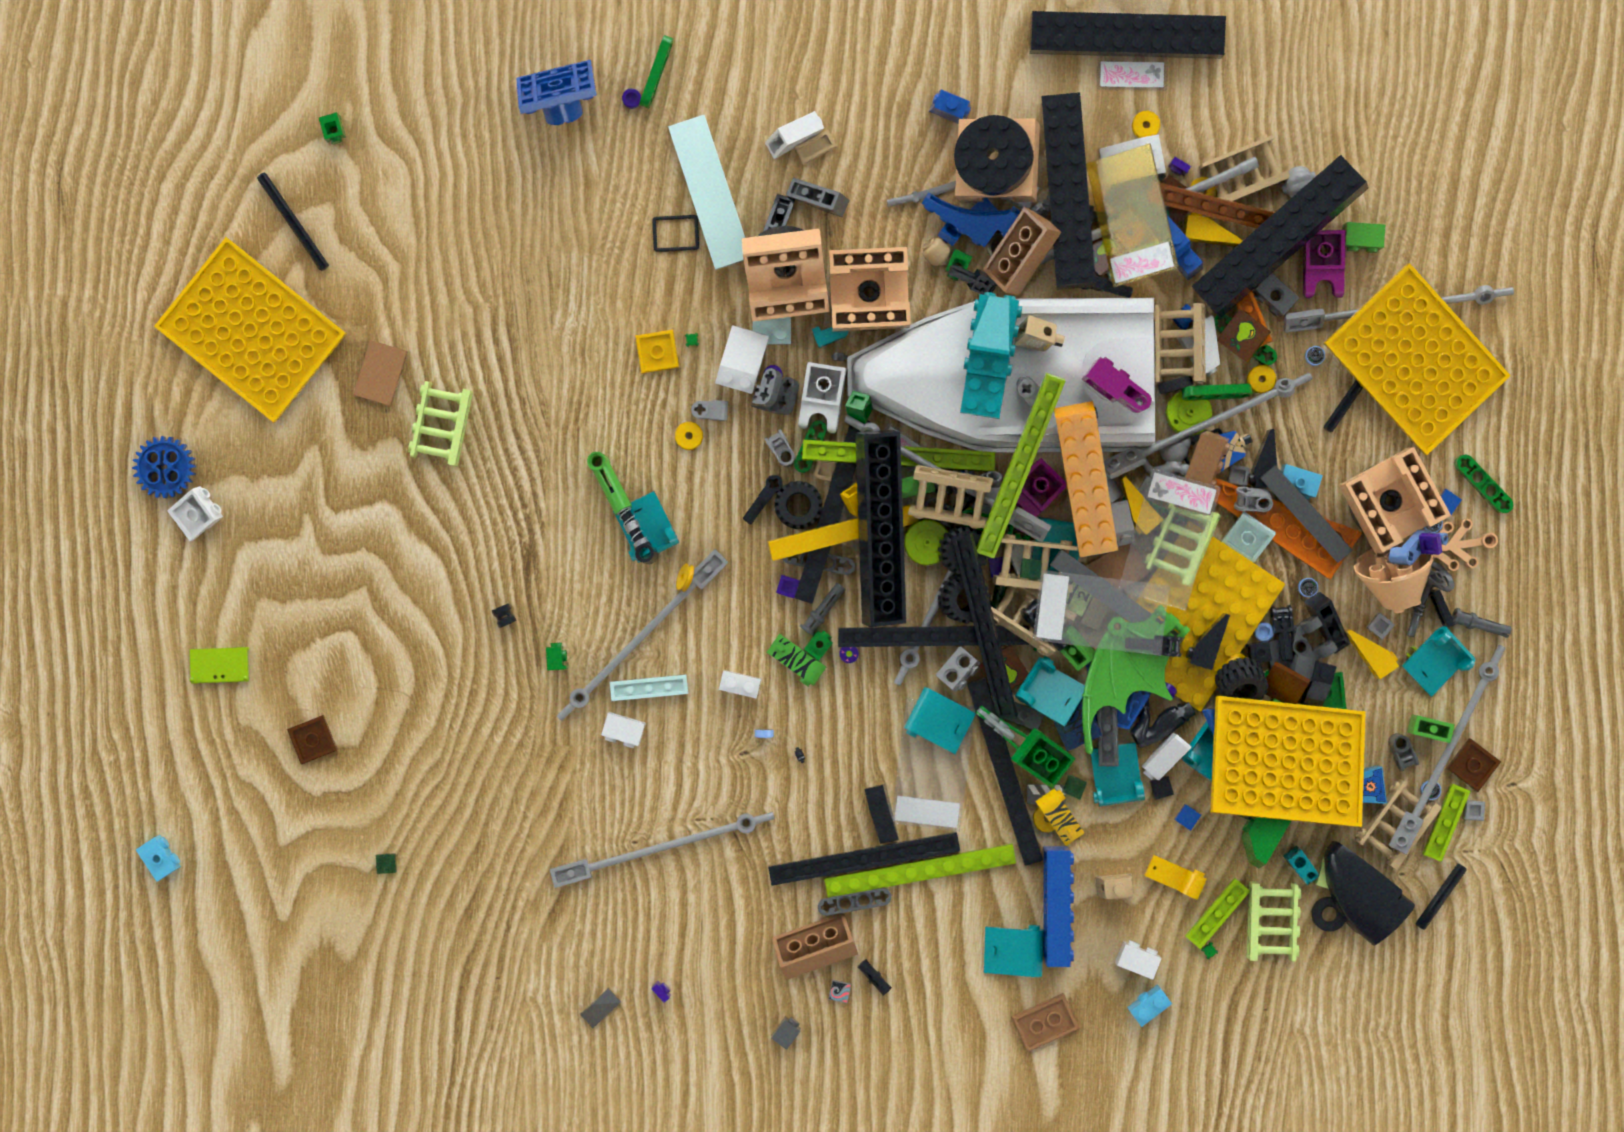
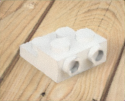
[167,486,223,541]

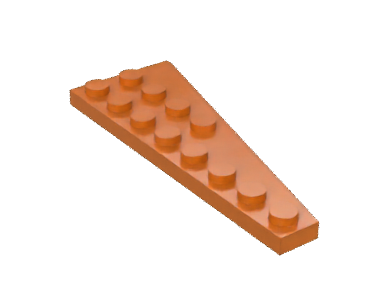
[1214,478,1362,580]

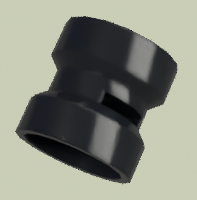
[492,603,517,628]

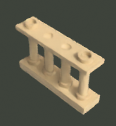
[1199,134,1290,202]
[1153,303,1206,383]
[908,465,993,529]
[992,534,1078,593]
[991,573,1077,657]
[1355,779,1442,870]

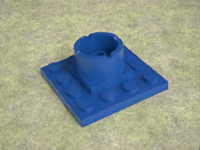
[516,59,597,125]

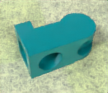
[812,326,849,348]
[1283,846,1319,885]

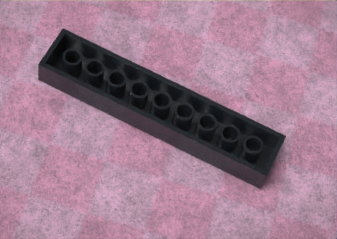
[1029,11,1226,59]
[1041,92,1096,290]
[1192,155,1369,318]
[855,430,906,627]

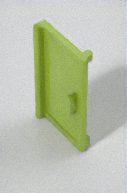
[189,647,249,684]

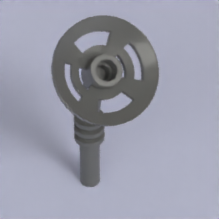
[1407,561,1455,637]

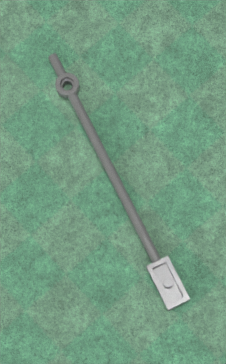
[1284,285,1514,333]
[1104,373,1312,479]
[844,415,1051,542]
[894,500,992,686]
[557,549,729,721]
[1389,645,1505,855]
[550,812,775,888]

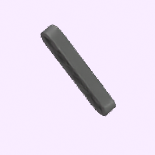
[782,552,855,575]
[818,888,891,916]

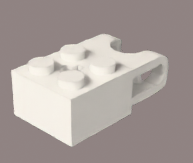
[798,362,847,434]

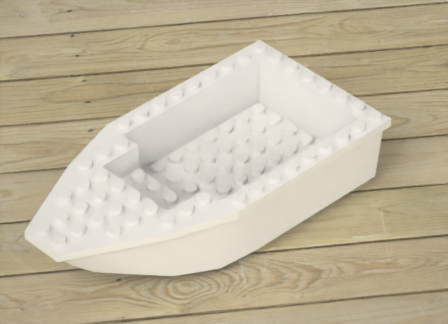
[847,298,1155,453]

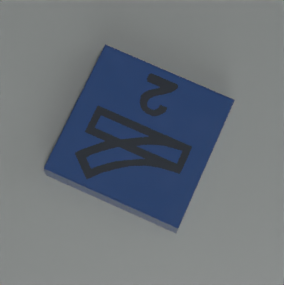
[1053,702,1103,752]

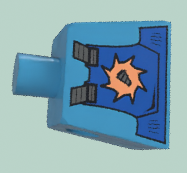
[1363,765,1387,804]

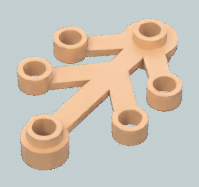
[1433,519,1498,571]

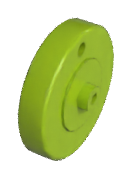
[1165,391,1212,436]
[904,519,948,565]

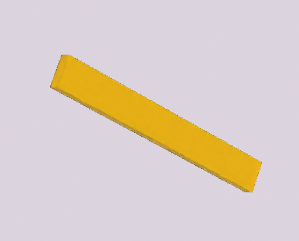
[767,503,919,561]

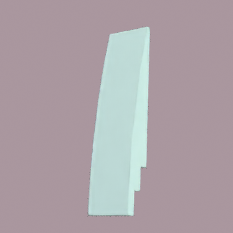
[668,115,745,270]

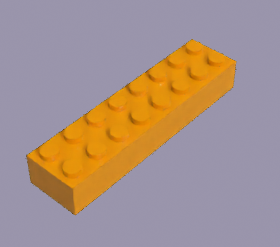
[1054,401,1118,557]

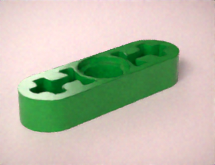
[794,420,827,473]

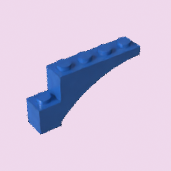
[1125,185,1203,280]
[922,193,1021,247]

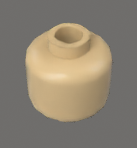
[922,238,951,266]

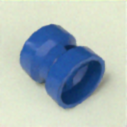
[1172,304,1194,330]

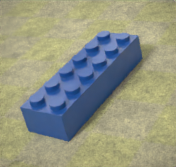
[1043,846,1074,967]

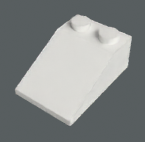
[1099,134,1166,187]
[715,325,769,394]

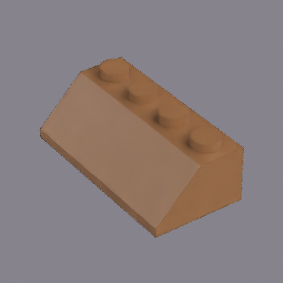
[982,207,1061,295]
[1175,431,1230,513]
[772,913,858,980]

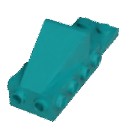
[960,292,1022,419]

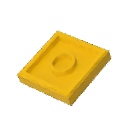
[635,329,679,374]

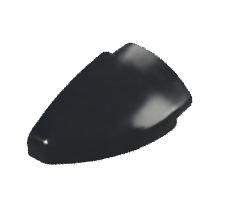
[1324,841,1415,946]

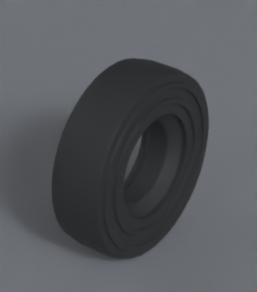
[1158,376,1193,394]
[1311,897,1345,932]

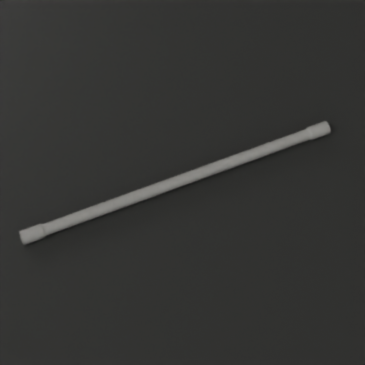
[1040,157,1259,265]

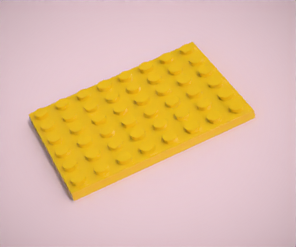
[154,237,347,423]
[1323,263,1511,455]
[1116,521,1285,712]
[1210,696,1366,827]

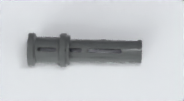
[800,582,846,636]
[1452,608,1511,638]

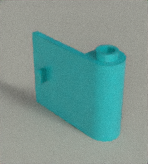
[613,491,680,563]
[1029,516,1079,581]
[1402,626,1476,697]
[1015,656,1085,727]
[904,687,976,754]
[1181,721,1214,782]
[1091,742,1145,807]
[984,925,1044,977]

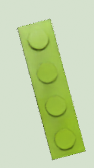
[1422,783,1470,862]
[1185,878,1250,949]

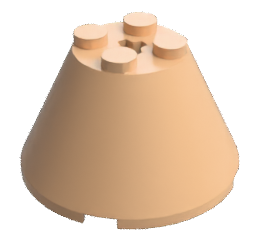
[1354,545,1433,613]

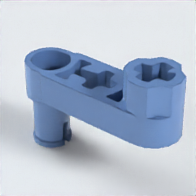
[1389,530,1448,565]

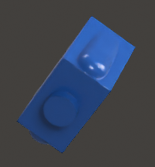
[929,89,971,124]

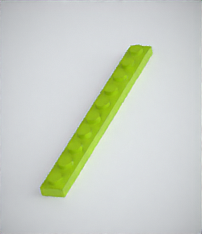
[976,373,1066,558]
[802,440,996,472]
[824,844,1016,898]

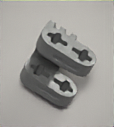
[751,368,799,415]
[1290,616,1338,660]

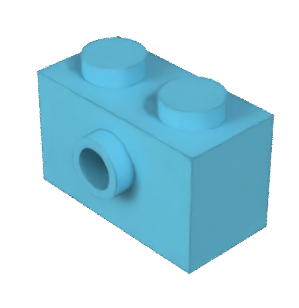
[1280,464,1323,500]
[136,835,181,882]
[1127,984,1172,1027]

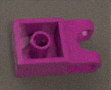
[1303,230,1345,298]
[1082,357,1152,413]
[1015,458,1067,532]

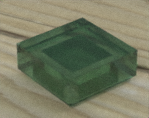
[1020,558,1042,580]
[1062,775,1087,800]
[376,853,397,874]

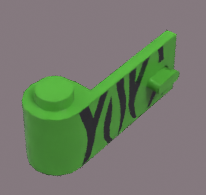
[767,634,827,687]

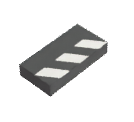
[1027,784,1066,804]

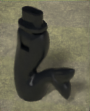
[1130,699,1196,748]

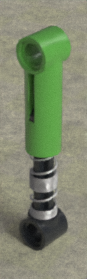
[587,451,658,565]

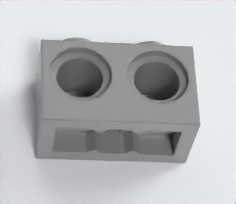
[936,646,981,692]

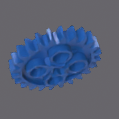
[132,436,196,498]

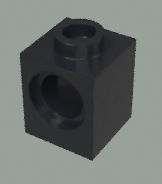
[1246,641,1272,663]

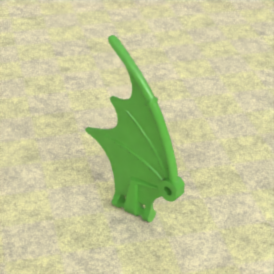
[1082,604,1190,754]

